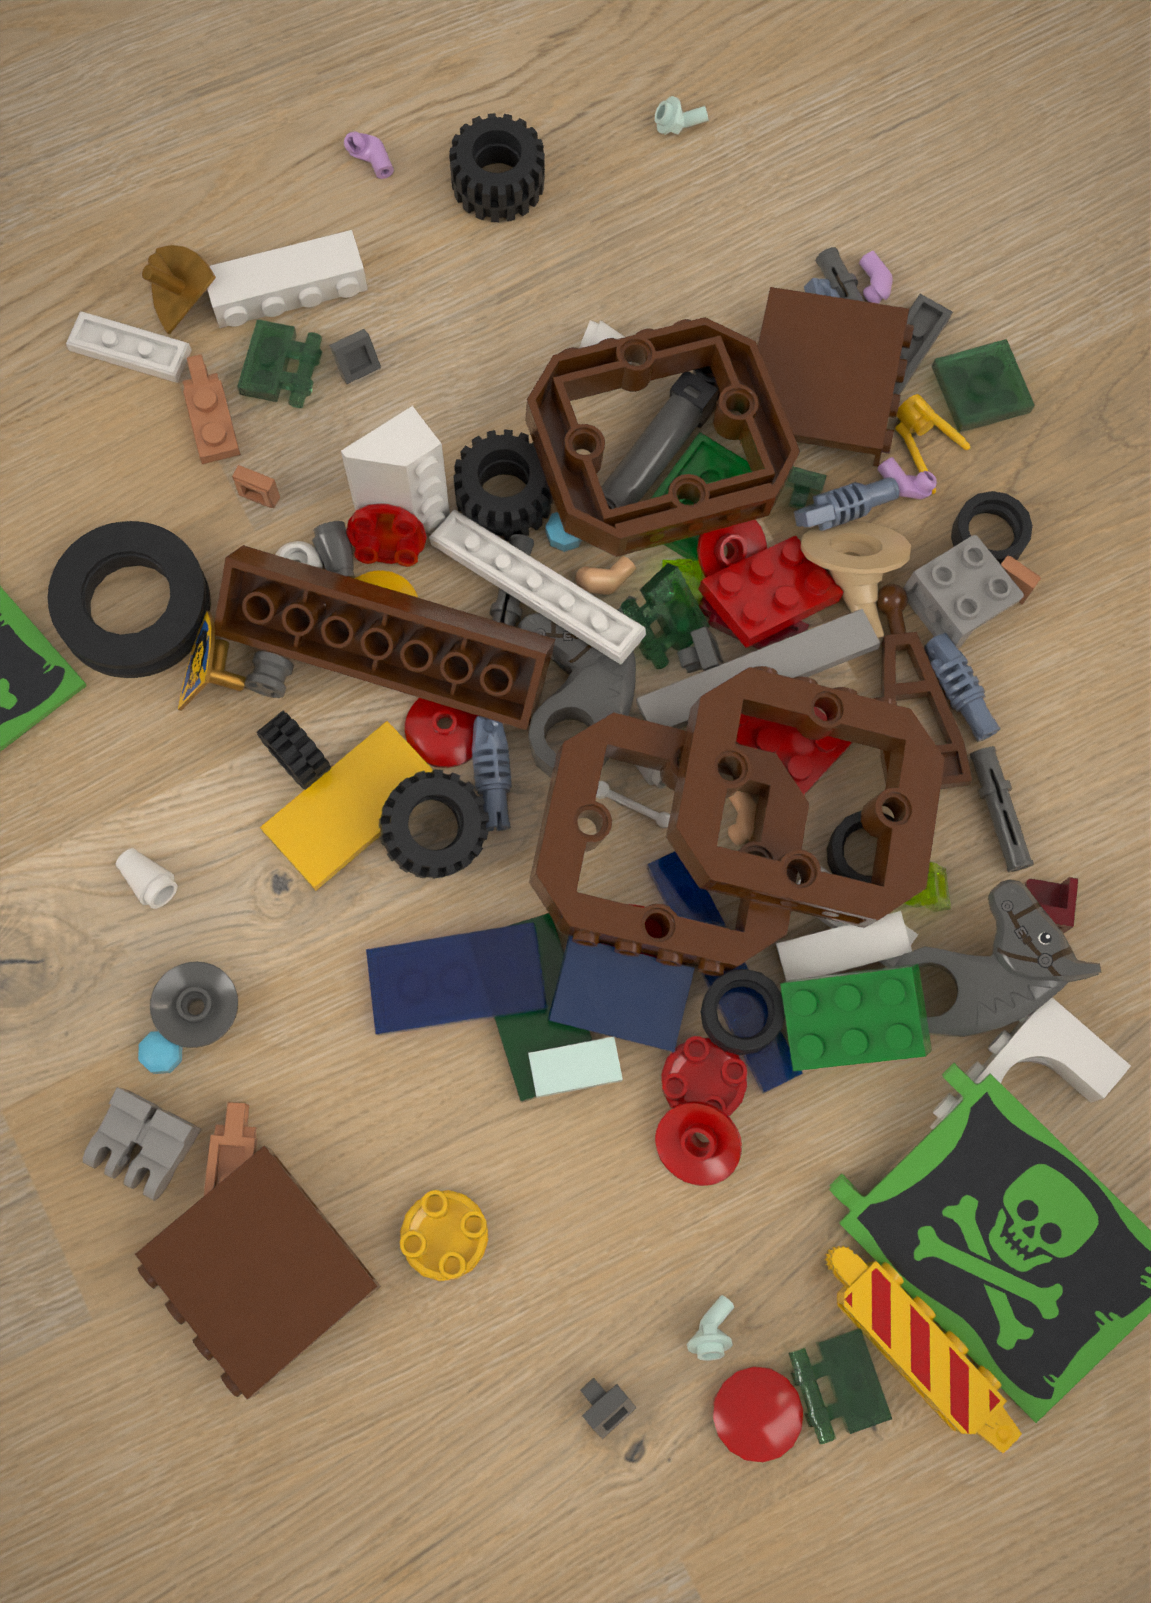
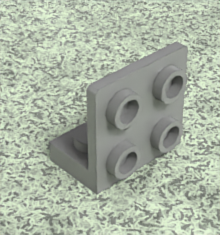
[903,535,1024,649]

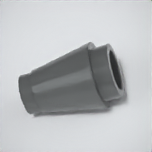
[312,521,355,578]

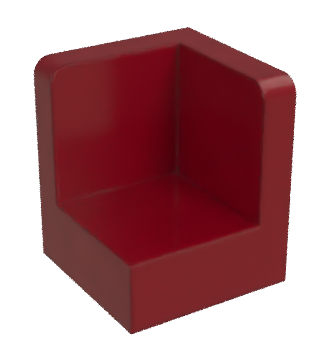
[1025,877,1078,934]

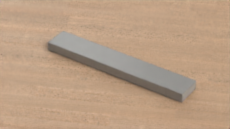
[637,609,880,729]

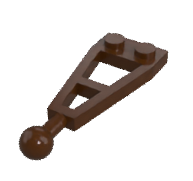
[876,584,972,789]

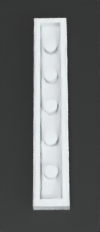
[429,509,646,664]

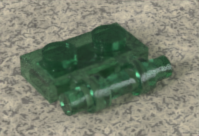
[237,319,322,408]
[620,563,710,669]
[788,1328,892,1444]

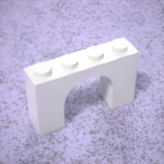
[930,997,1131,1130]

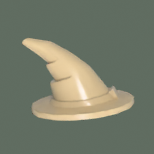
[801,521,911,638]

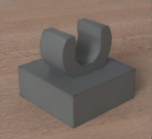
[329,329,381,384]
[677,626,724,673]
[580,1378,636,1439]

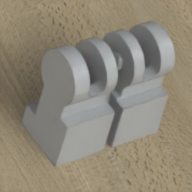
[83,1087,201,1201]

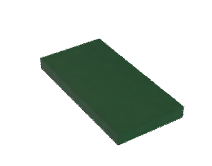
[470,913,593,1103]

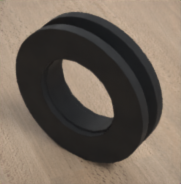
[47,521,211,678]

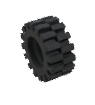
[256,711,331,790]

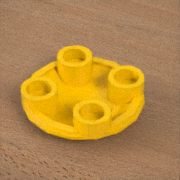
[400,1190,489,1281]

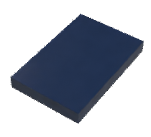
[548,936,695,1052]

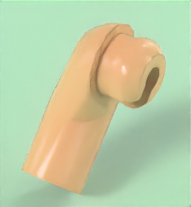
[575,556,636,595]
[727,791,757,846]

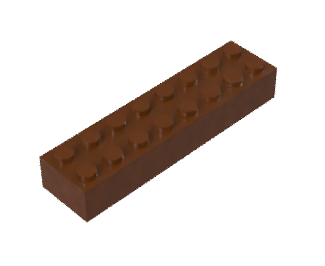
[214,545,556,730]

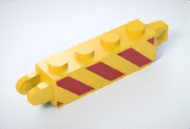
[824,1245,1022,1453]

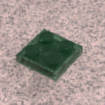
[932,339,1035,433]

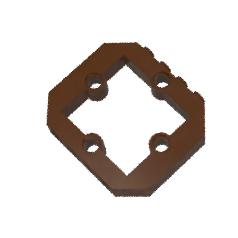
[525,317,800,557]
[666,666,945,928]
[529,712,809,976]

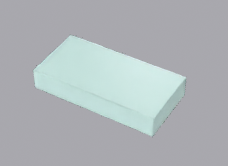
[528,1037,623,1098]

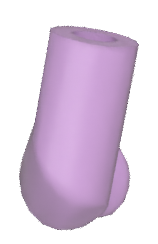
[344,131,394,179]
[859,251,893,304]
[877,457,937,500]

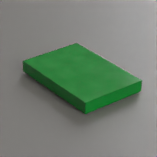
[650,432,752,567]

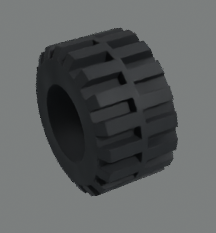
[449,113,545,223]
[453,429,553,541]
[379,769,489,879]

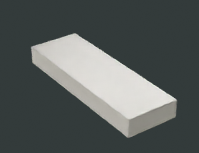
[66,311,192,383]
[776,911,912,981]

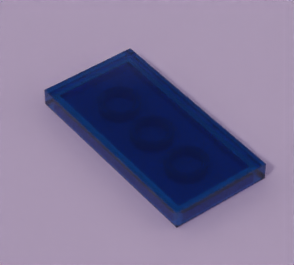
[366,922,547,1036]

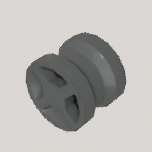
[244,651,294,698]

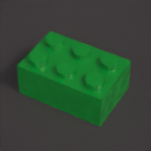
[780,964,932,1071]

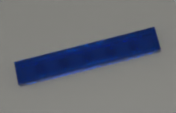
[647,851,803,1094]

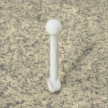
[596,781,670,828]

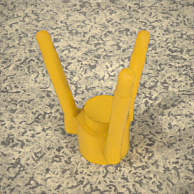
[895,394,971,495]

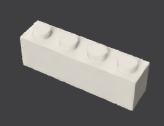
[207,230,367,328]

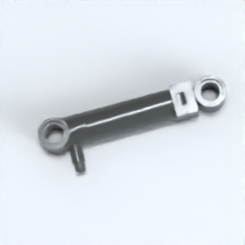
[601,366,721,509]

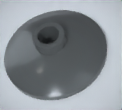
[150,961,238,1048]

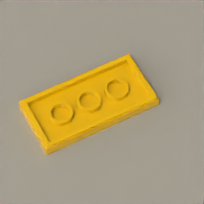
[260,721,433,891]

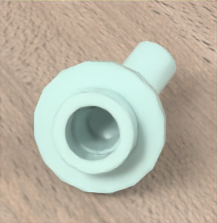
[655,96,709,135]
[687,1295,734,1361]

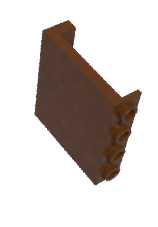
[740,287,914,467]
[135,1146,381,1400]

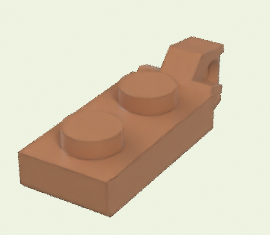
[183,354,241,464]
[204,1102,258,1196]

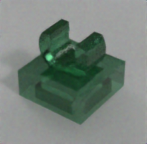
[785,467,827,509]

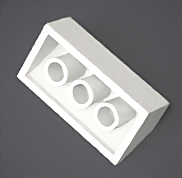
[341,406,450,534]

